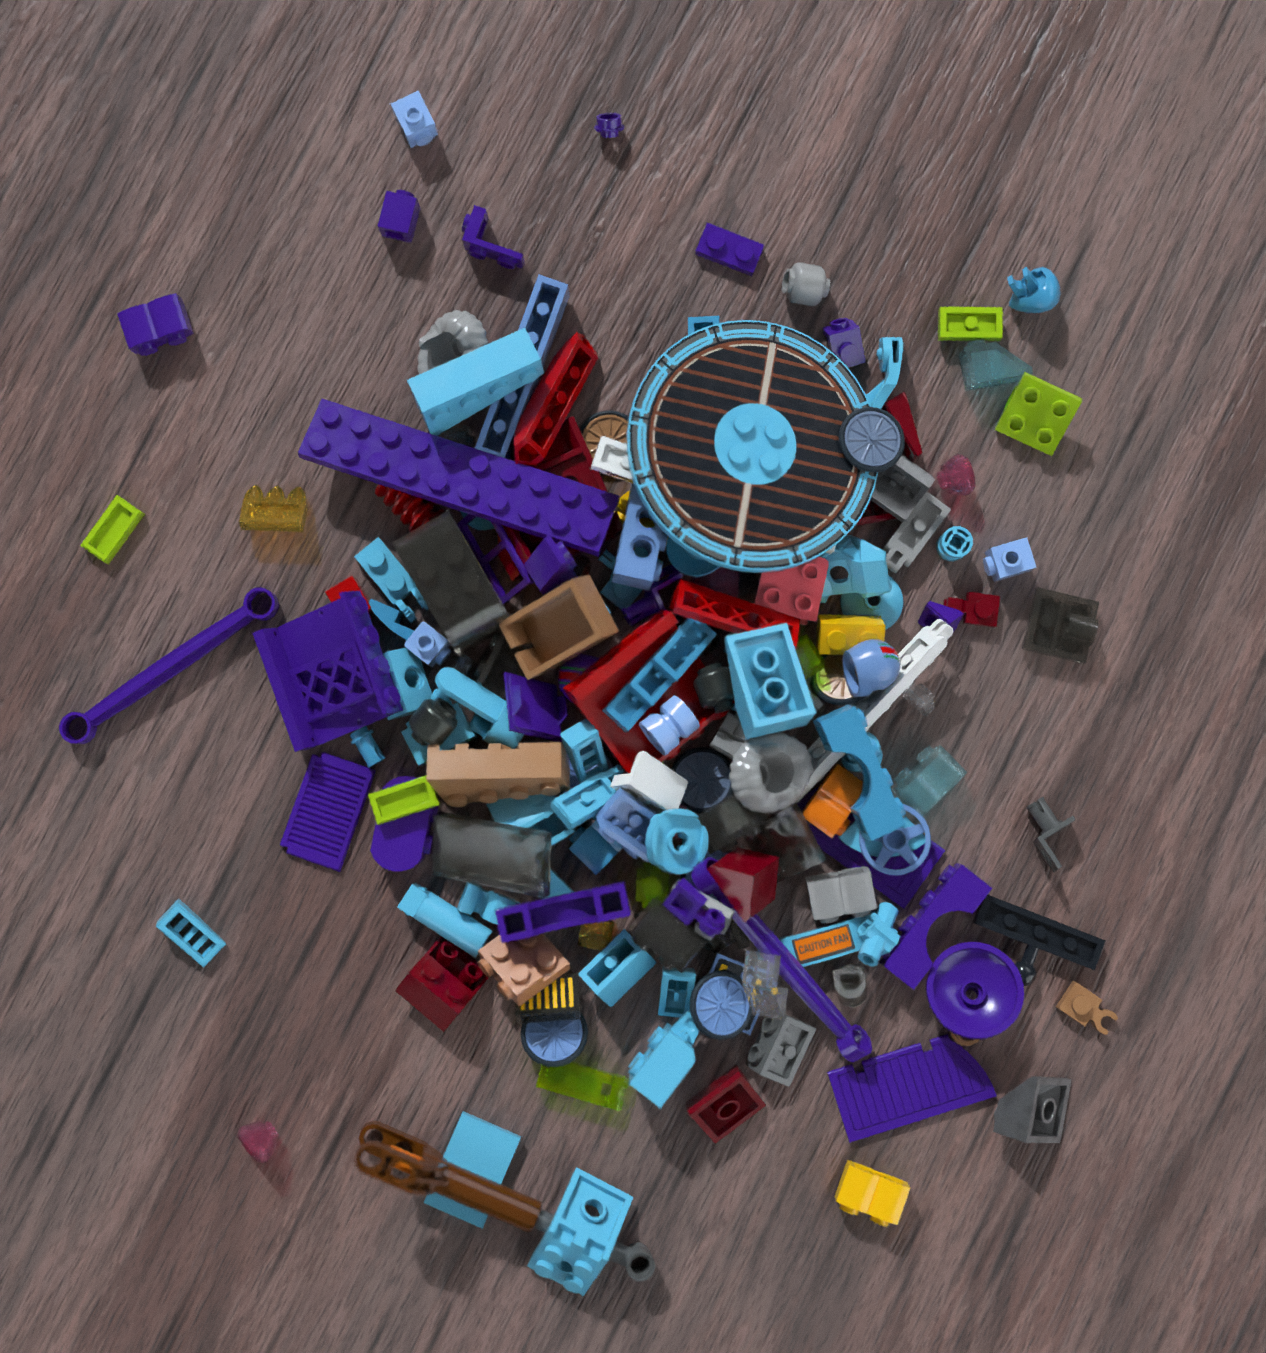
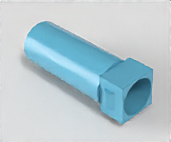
[397,882,492,958]

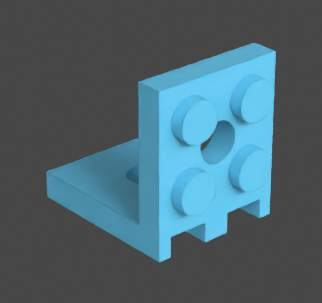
[527,1167,633,1296]

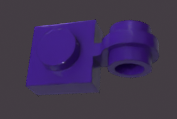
[662,878,725,936]

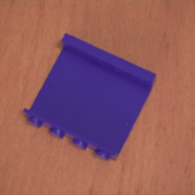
[253,591,403,752]

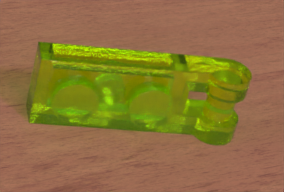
[535,1062,629,1111]

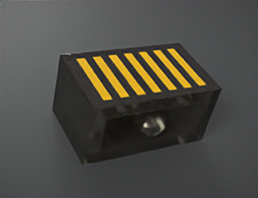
[515,970,582,1024]

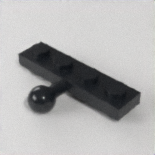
[973,895,1106,986]

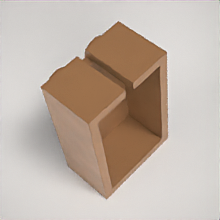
[498,575,619,680]

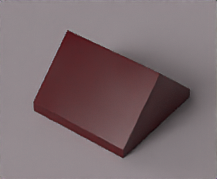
[707,847,779,923]
[686,1064,766,1144]

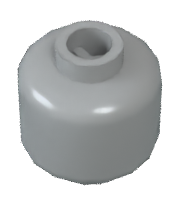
[782,262,830,306]

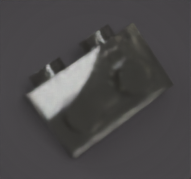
[474,631,534,700]

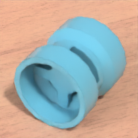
[936,526,973,561]

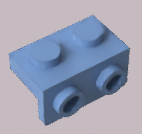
[595,787,658,863]

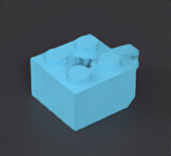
[628,1011,700,1108]

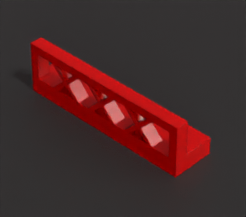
[669,579,800,650]

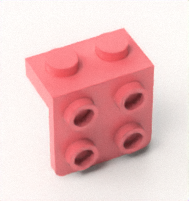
[753,557,829,625]

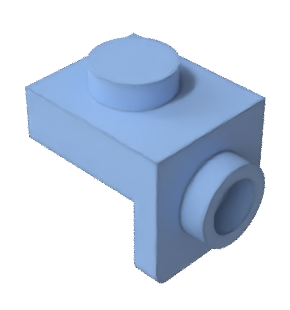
[404,622,452,668]

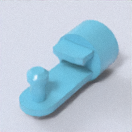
[431,667,524,749]

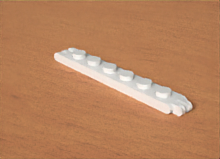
[792,619,953,804]

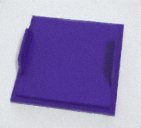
[504,672,567,742]

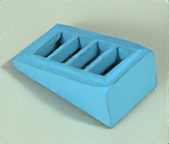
[560,719,609,784]
[156,899,226,968]

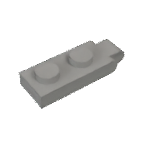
[883,492,951,574]

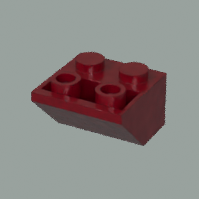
[395,936,488,1032]

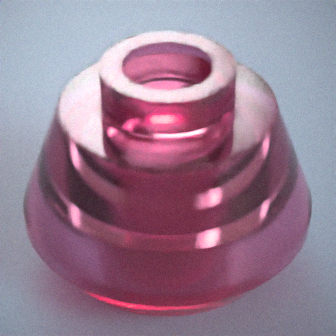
[937,454,976,496]
[237,1120,279,1163]

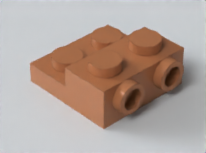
[478,933,570,1007]

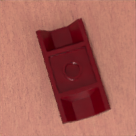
[527,416,623,555]

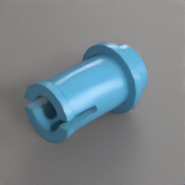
[350,726,386,768]

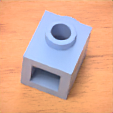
[391,91,438,148]
[983,537,1036,582]

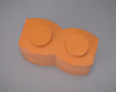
[799,764,863,838]

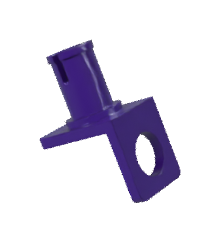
[621,565,684,627]

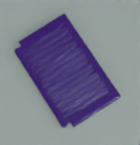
[280,752,376,872]

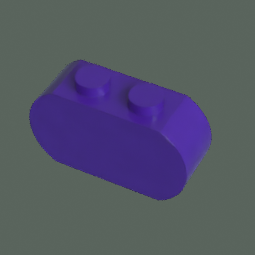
[370,776,440,872]

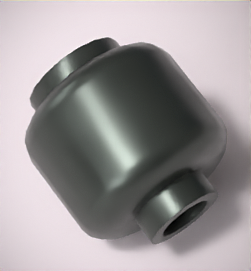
[693,663,735,713]
[409,698,457,746]

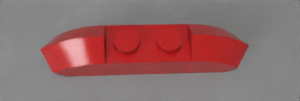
[514,332,598,466]

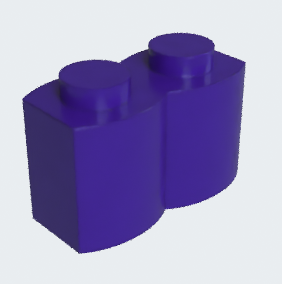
[117,293,194,356]

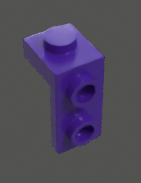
[462,205,525,269]

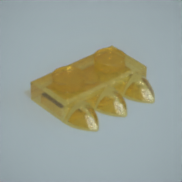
[239,485,308,532]

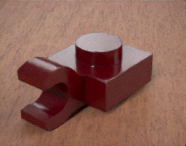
[943,592,1000,628]

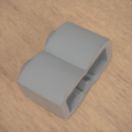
[805,866,877,923]

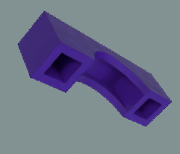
[879,863,992,990]
[495,881,631,943]

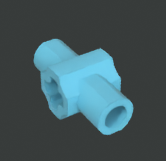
[857,902,900,966]

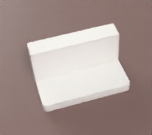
[610,751,688,813]

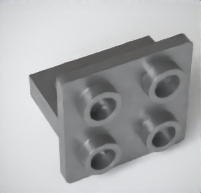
[870,455,935,522]

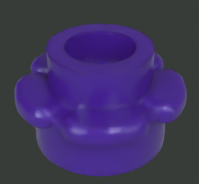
[594,113,625,138]

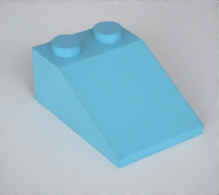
[725,623,816,739]

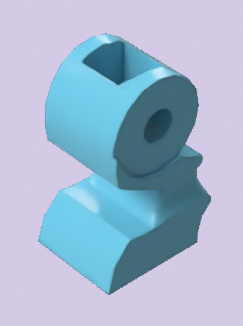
[457,880,520,925]

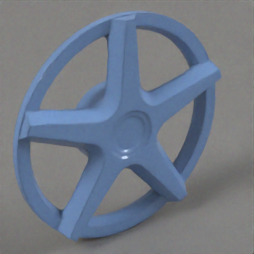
[859,804,931,875]

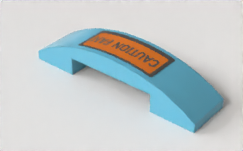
[757,910,876,974]

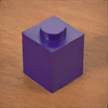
[377,190,421,243]

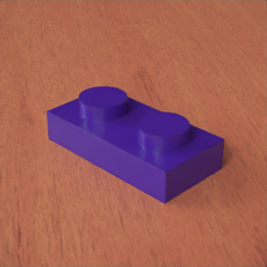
[695,222,764,276]

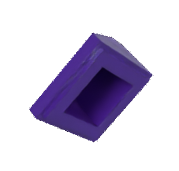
[918,601,964,632]

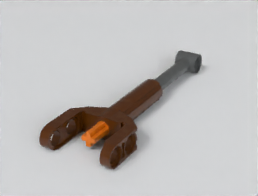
[355,1121,655,1282]

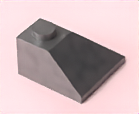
[993,1076,1072,1143]

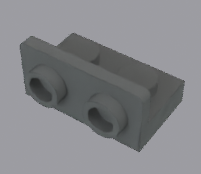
[746,1007,816,1087]

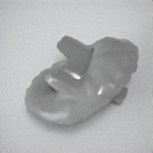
[417,310,489,375]
[729,732,813,813]

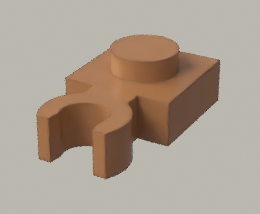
[1056,981,1118,1035]

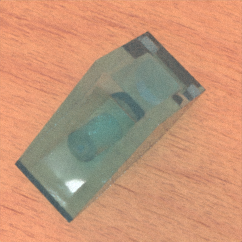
[959,340,1033,391]

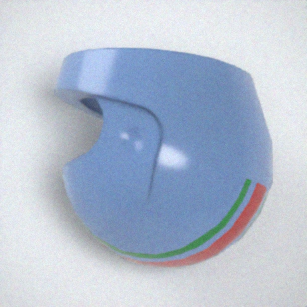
[843,639,900,697]

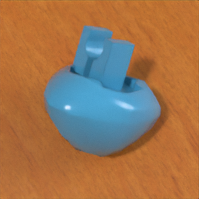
[1007,267,1061,313]

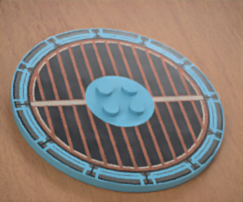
[626,320,878,572]

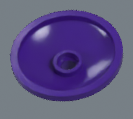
[926,942,1024,1039]

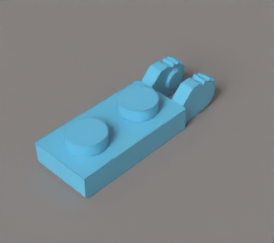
[354,537,432,623]
[550,765,624,830]

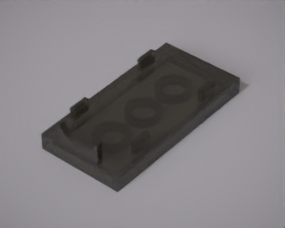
[433,811,552,898]

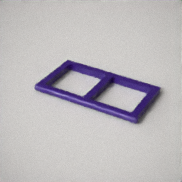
[457,514,534,605]

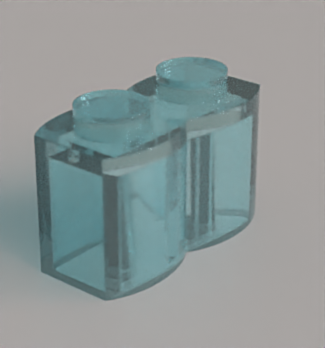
[892,745,967,816]

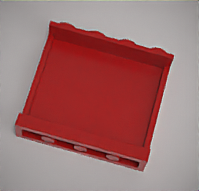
[563,609,735,774]

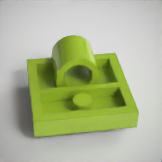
[995,372,1082,456]

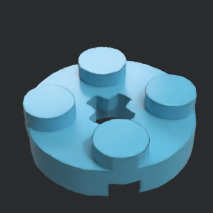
[646,809,709,874]

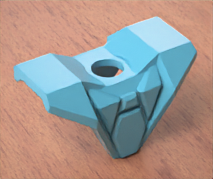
[819,535,892,603]

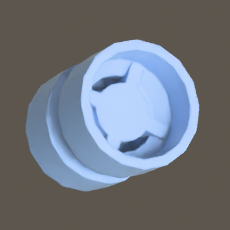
[639,695,700,756]

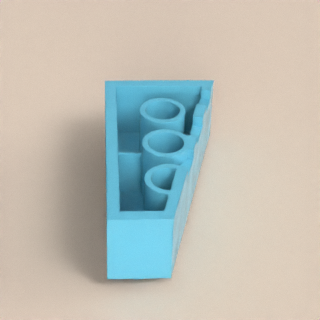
[407,328,544,436]

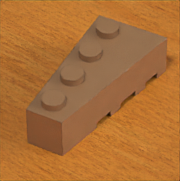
[426,742,570,807]

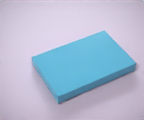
[424,1111,521,1228]

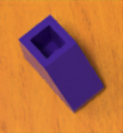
[524,535,578,595]

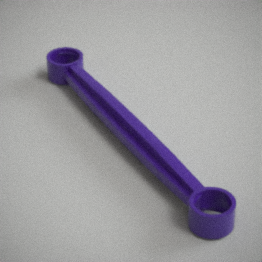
[59,587,279,744]
[691,857,872,1062]

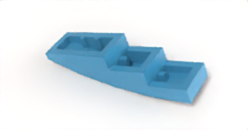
[602,618,717,732]

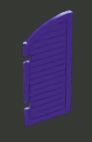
[779,787,945,909]
[827,1034,997,1143]

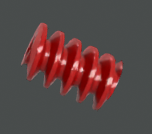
[375,484,445,534]

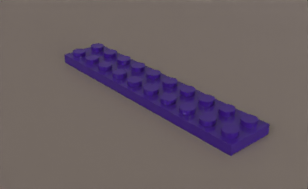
[298,398,620,557]

